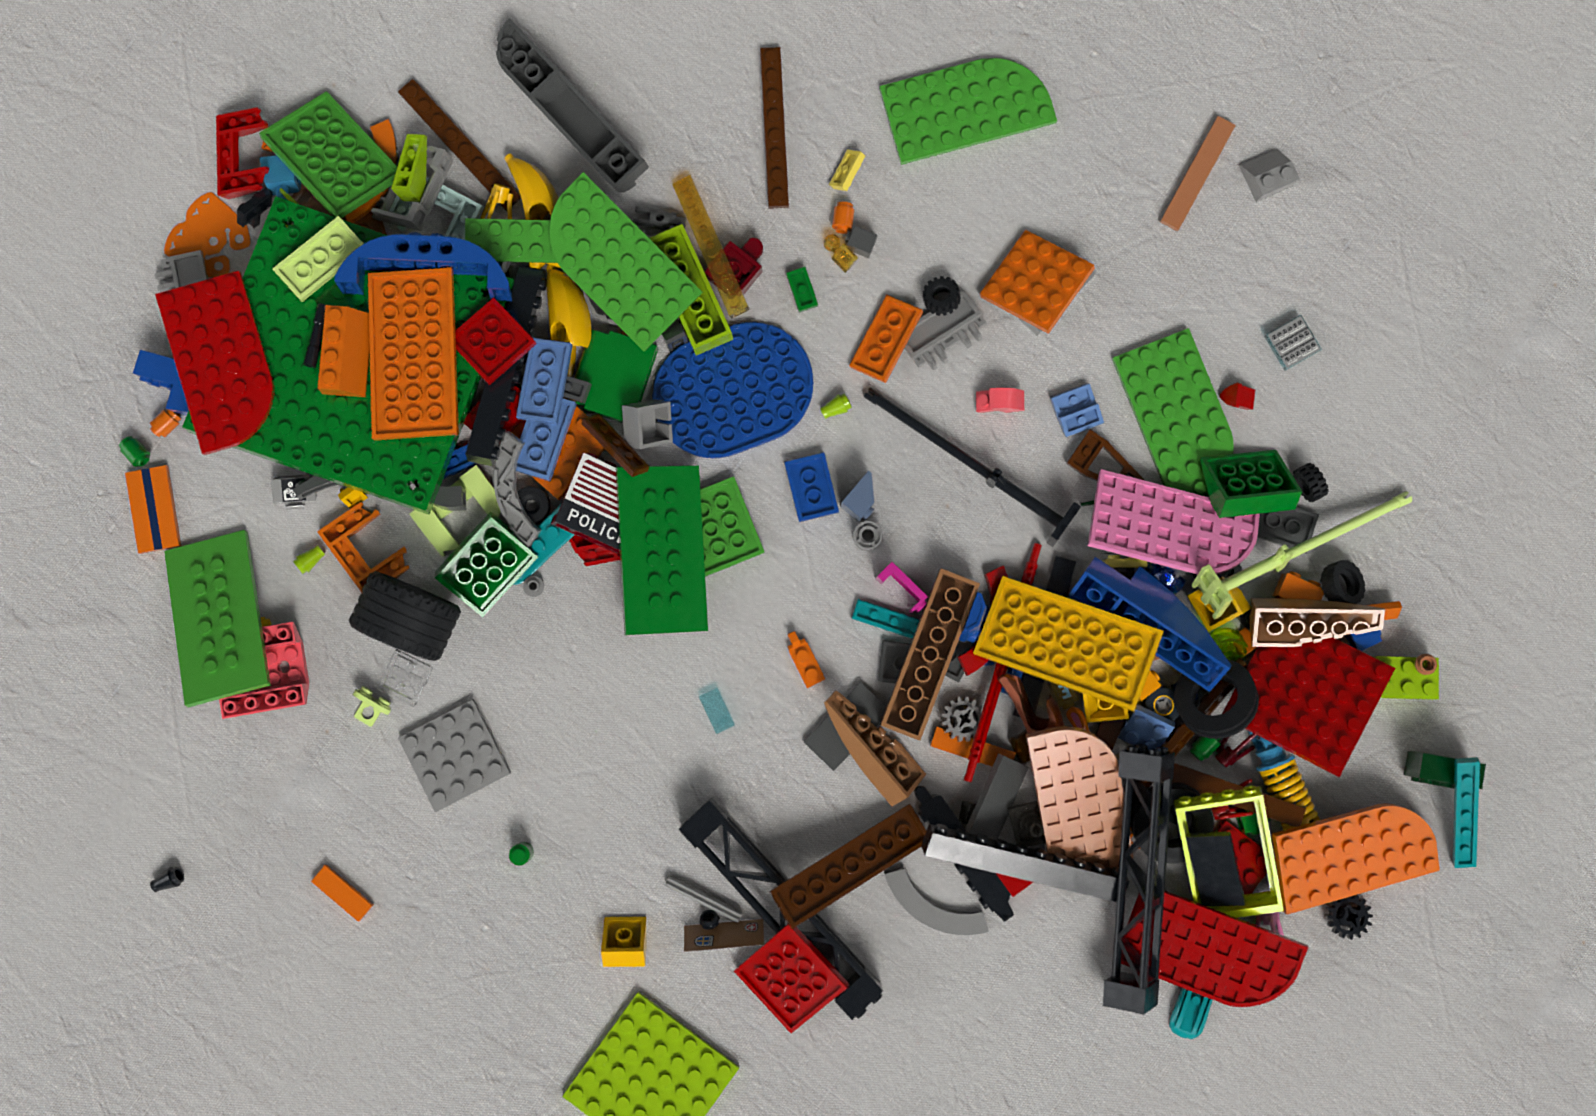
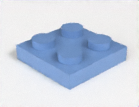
[1118,704,1175,749]

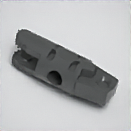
[633,206,686,230]

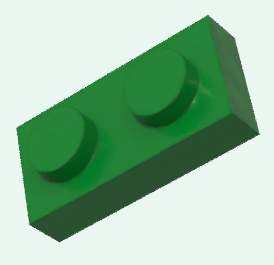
[786,267,818,313]

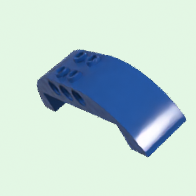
[335,232,512,301]

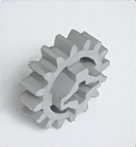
[940,697,982,742]

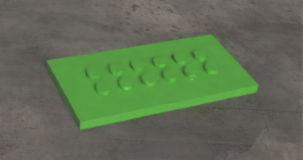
[164,530,271,707]

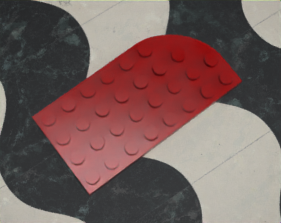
[155,270,274,456]
[1121,891,1309,1007]

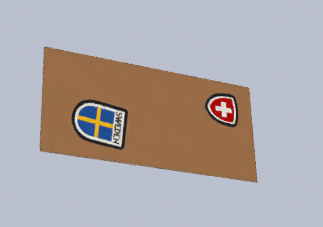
[684,919,764,952]

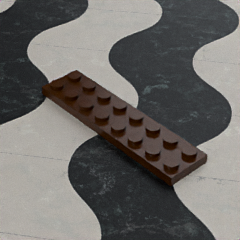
[769,804,926,929]

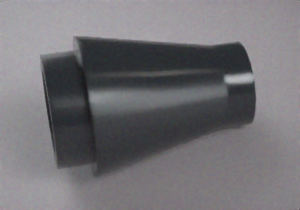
[150,867,184,892]

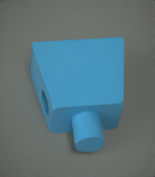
[260,155,302,200]

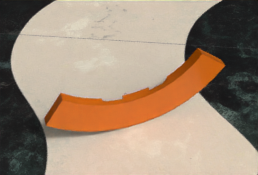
[345,119,397,223]

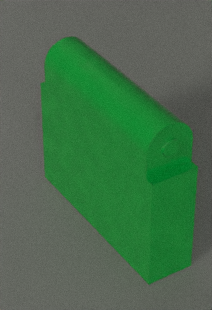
[567,330,659,423]

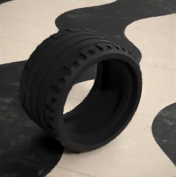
[348,571,461,661]

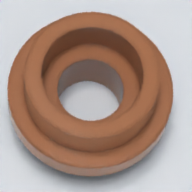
[1415,654,1437,675]

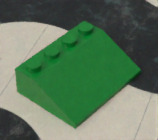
[1200,450,1303,518]
[435,511,538,617]

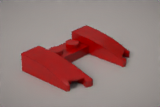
[216,107,269,199]

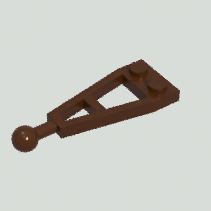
[1066,429,1146,481]

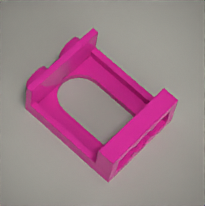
[876,562,928,613]

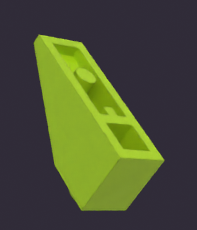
[391,134,427,202]

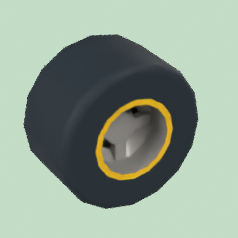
[1141,687,1179,721]

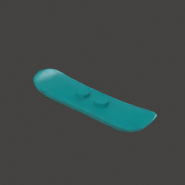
[513,503,575,585]
[1169,988,1213,1039]

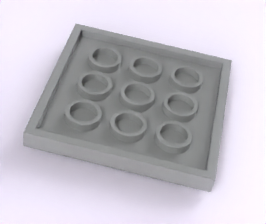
[398,699,511,812]

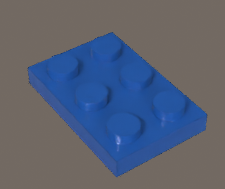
[784,453,839,523]

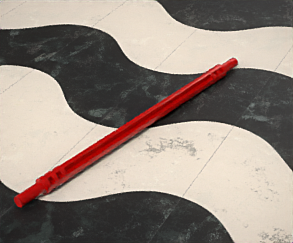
[963,543,1042,783]

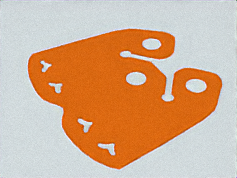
[164,192,250,277]

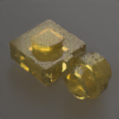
[824,234,858,273]

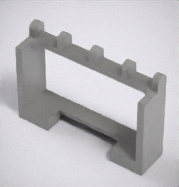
[371,140,454,231]

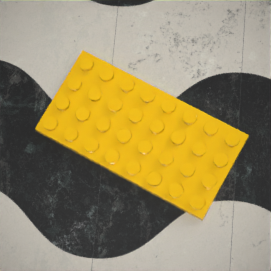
[973,576,1164,712]

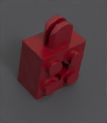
[705,238,763,303]

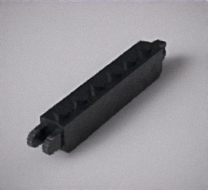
[914,786,1014,922]

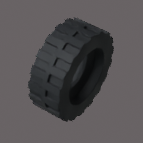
[1320,560,1366,604]

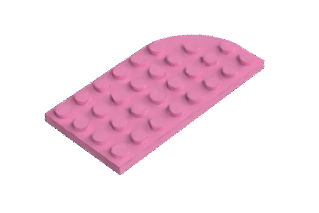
[1088,469,1260,575]

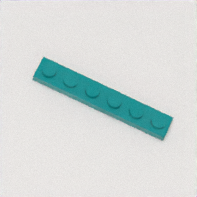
[1452,757,1480,868]

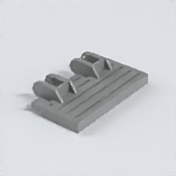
[155,250,208,292]
[904,290,987,370]

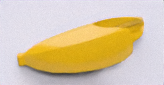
[504,153,559,270]
[546,265,591,377]

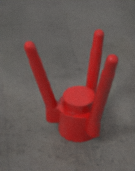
[1211,779,1253,820]

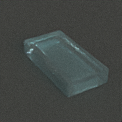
[699,688,735,734]

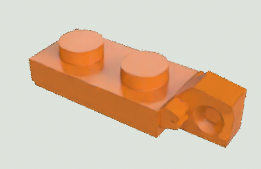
[787,631,825,688]

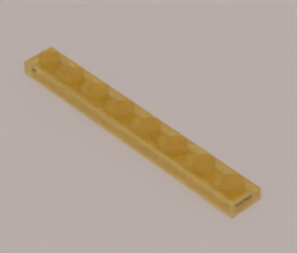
[672,175,750,319]

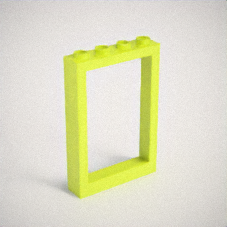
[1174,786,1284,918]

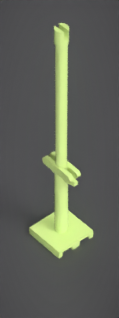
[1192,491,1412,619]

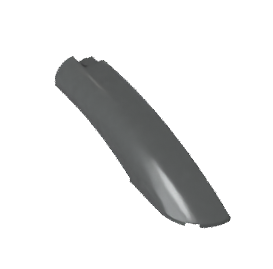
[496,18,649,193]

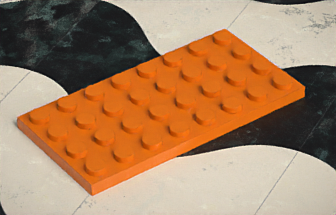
[368,268,459,440]

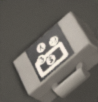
[271,474,316,510]

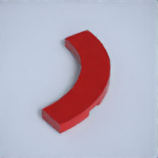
[957,565,1008,676]

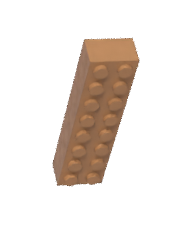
[880,568,980,741]

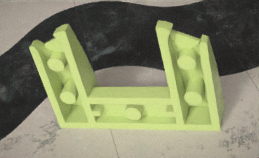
[409,465,501,557]

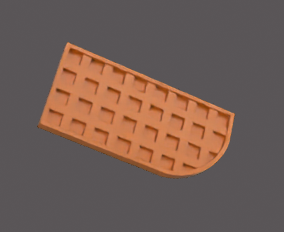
[1272,803,1440,915]

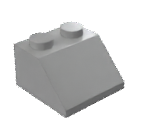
[1239,149,1300,202]

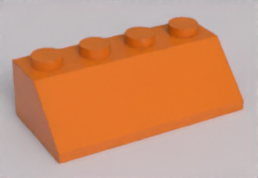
[318,305,370,397]

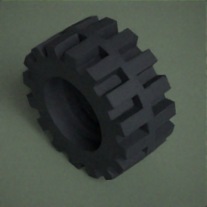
[923,276,961,316]
[1293,463,1329,502]

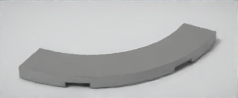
[493,431,542,548]
[884,868,989,935]

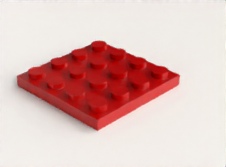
[734,924,849,1034]

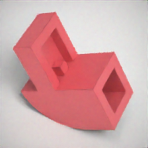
[976,388,1025,413]

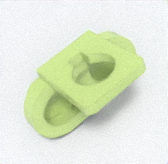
[353,686,391,727]

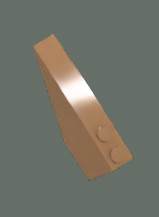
[1249,598,1385,647]
[824,690,926,806]

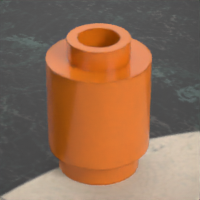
[832,201,855,234]
[150,409,182,437]

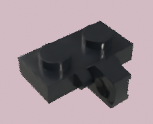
[237,188,272,228]

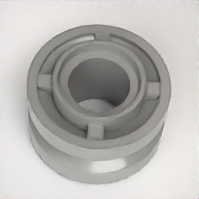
[853,521,883,551]

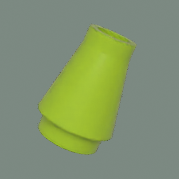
[820,393,852,419]
[293,545,325,574]

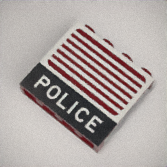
[550,452,620,555]

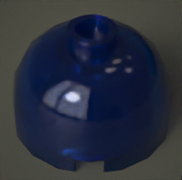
[1145,562,1186,595]

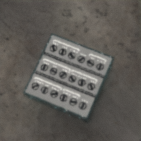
[1264,315,1322,371]

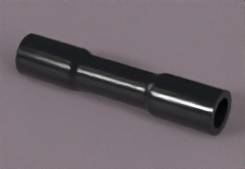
[303,303,326,368]

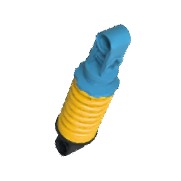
[1248,731,1320,830]

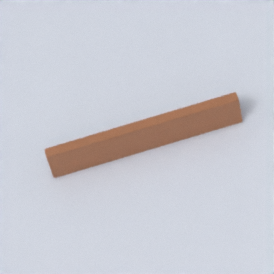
[1160,116,1236,231]

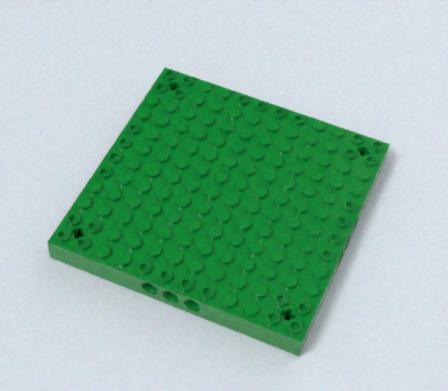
[182,196,514,515]

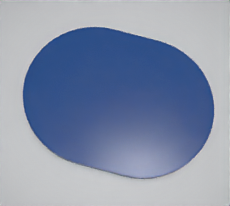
[652,322,813,459]

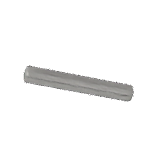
[665,876,742,922]

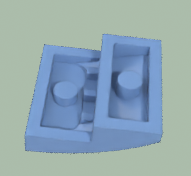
[1050,383,1104,437]

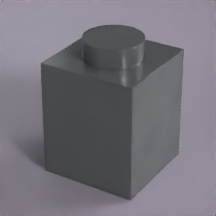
[845,226,877,258]

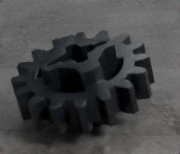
[1325,895,1373,940]

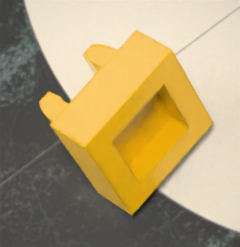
[338,487,368,509]

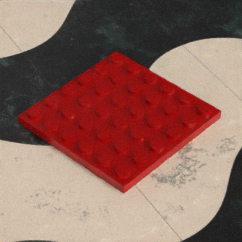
[1222,638,1396,777]

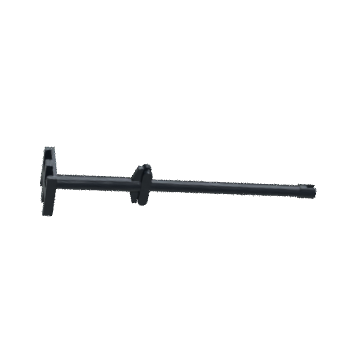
[864,387,1081,547]

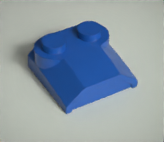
[959,592,989,643]

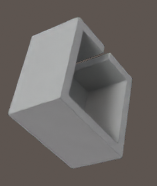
[622,399,673,449]

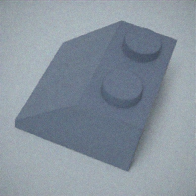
[840,471,874,522]

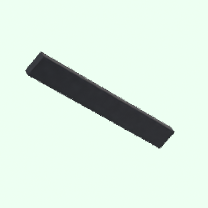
[1012,556,1076,718]

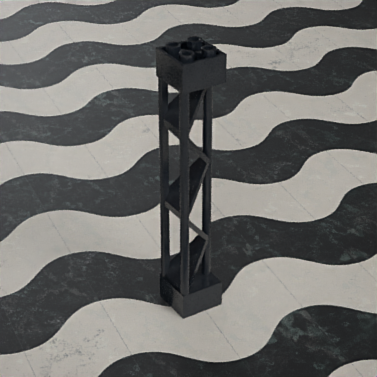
[1103,744,1175,1015]
[678,797,883,1020]

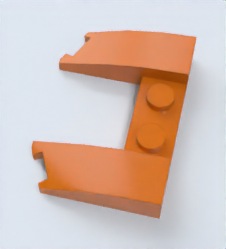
[317,502,410,592]

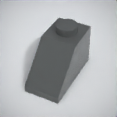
[662,320,688,353]

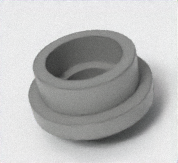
[523,576,544,597]

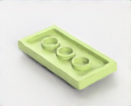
[273,216,363,302]

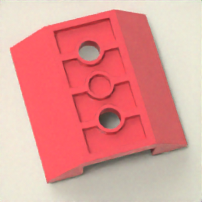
[219,622,309,719]

